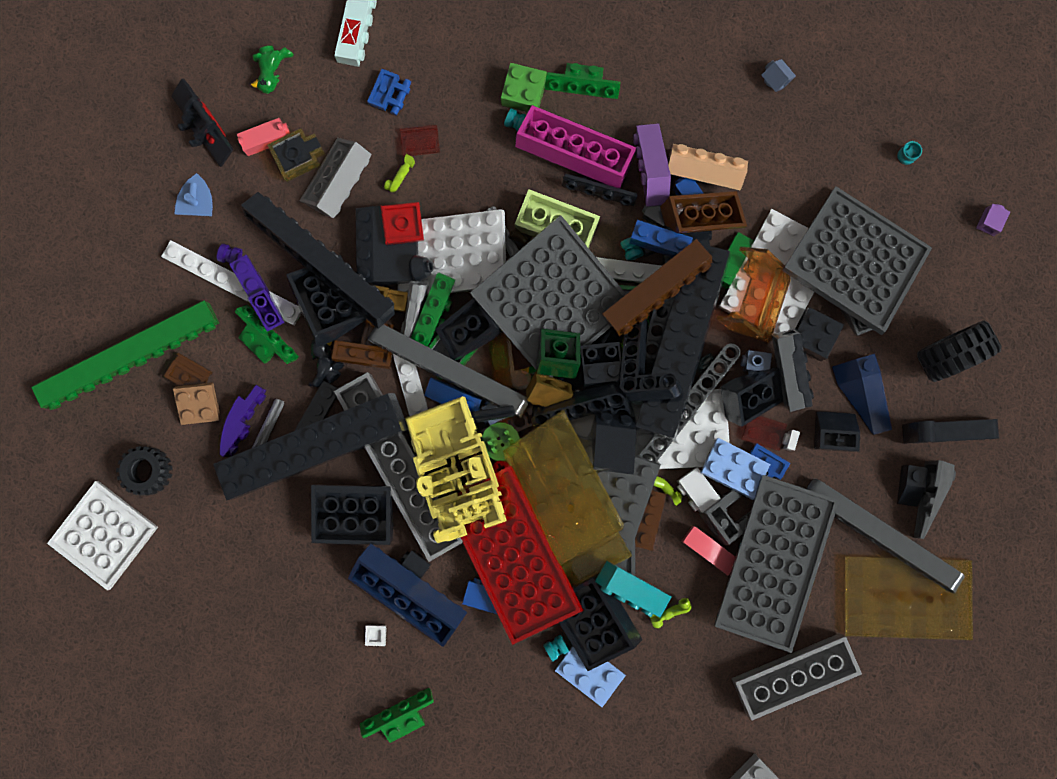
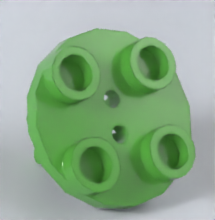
[482,423,520,461]

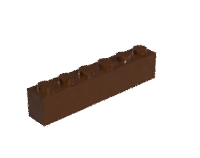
[603,239,712,336]

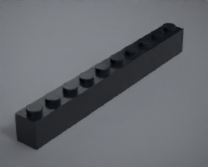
[241,192,395,329]

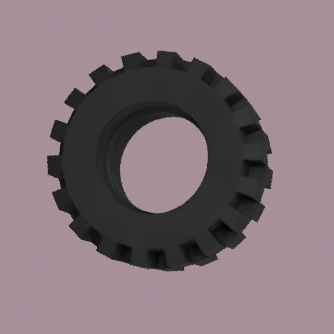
[116,446,173,495]

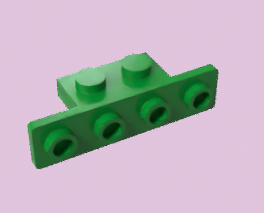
[545,63,621,99]
[411,272,455,347]
[235,305,299,364]
[360,688,434,743]

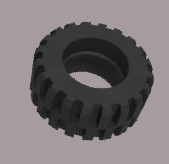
[917,320,1002,382]

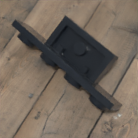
[562,174,638,206]

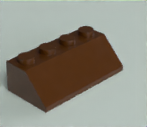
[660,191,747,233]

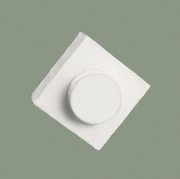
[782,430,800,451]
[365,625,386,646]

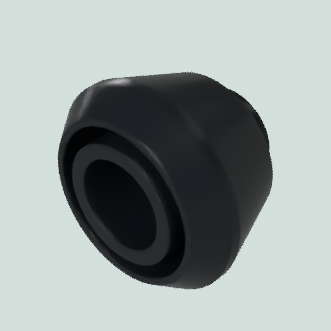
[409,255,433,281]

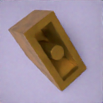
[526,372,573,407]

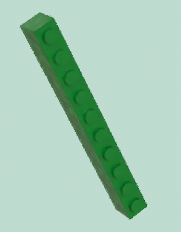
[31,300,219,410]

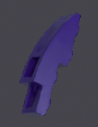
[230,255,285,332]
[220,385,267,457]

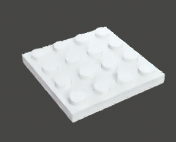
[47,481,158,590]

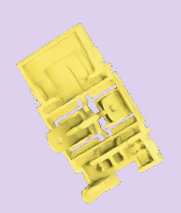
[405,396,507,543]

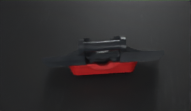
[171,78,233,167]

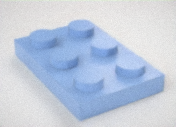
[700,438,770,500]
[555,646,626,707]

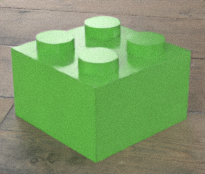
[501,63,547,112]

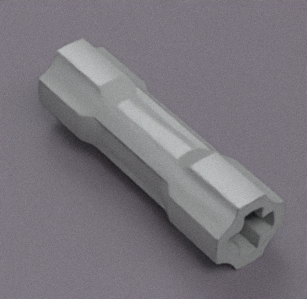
[401,281,427,338]

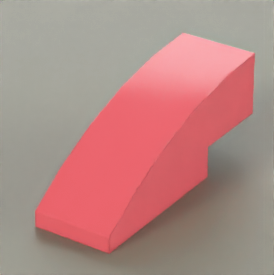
[681,526,735,576]

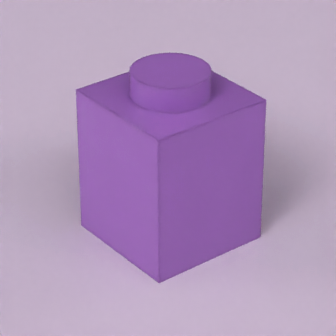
[976,204,1010,236]

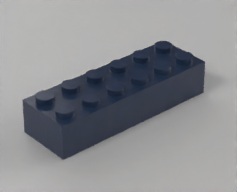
[348,544,467,647]

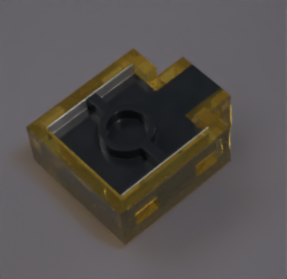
[268,128,325,182]

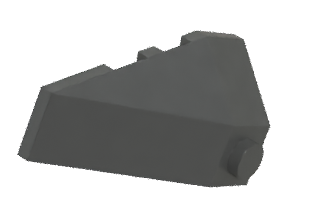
[914,460,956,539]

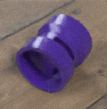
[217,243,243,264]

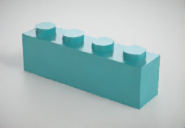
[595,561,671,617]

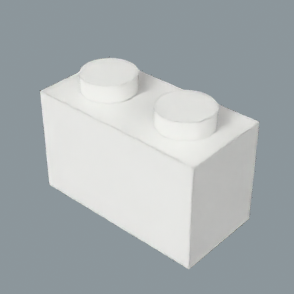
[677,467,721,513]

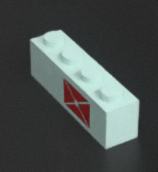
[334,0,377,67]

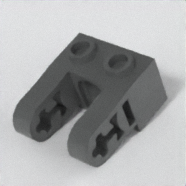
[699,489,750,545]

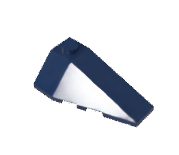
[832,354,892,435]

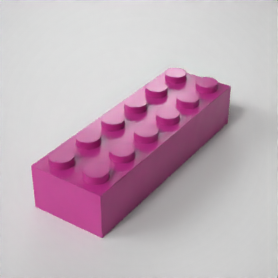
[515,105,636,189]

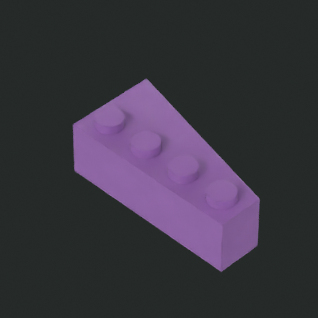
[633,124,671,206]

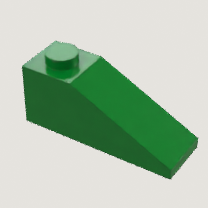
[722,232,754,289]

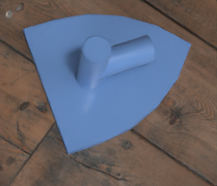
[175,173,213,216]

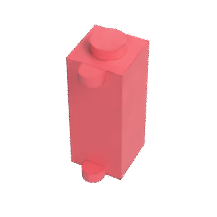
[237,118,290,156]

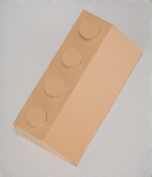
[668,144,748,190]

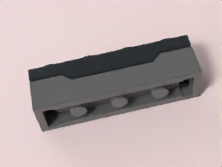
[771,329,814,412]

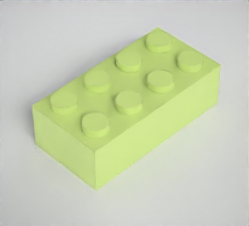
[515,189,600,248]

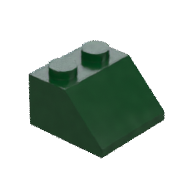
[537,329,580,379]

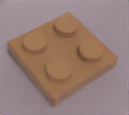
[173,382,221,425]

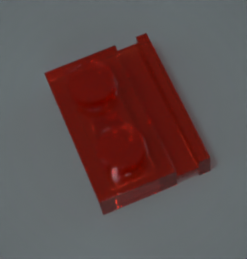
[400,125,440,157]
[741,416,787,451]

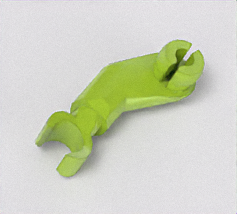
[384,154,415,192]
[654,476,682,506]
[650,598,691,628]

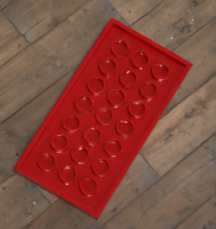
[457,465,583,645]

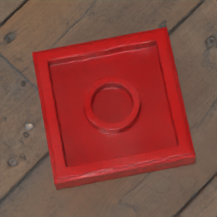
[381,202,424,245]

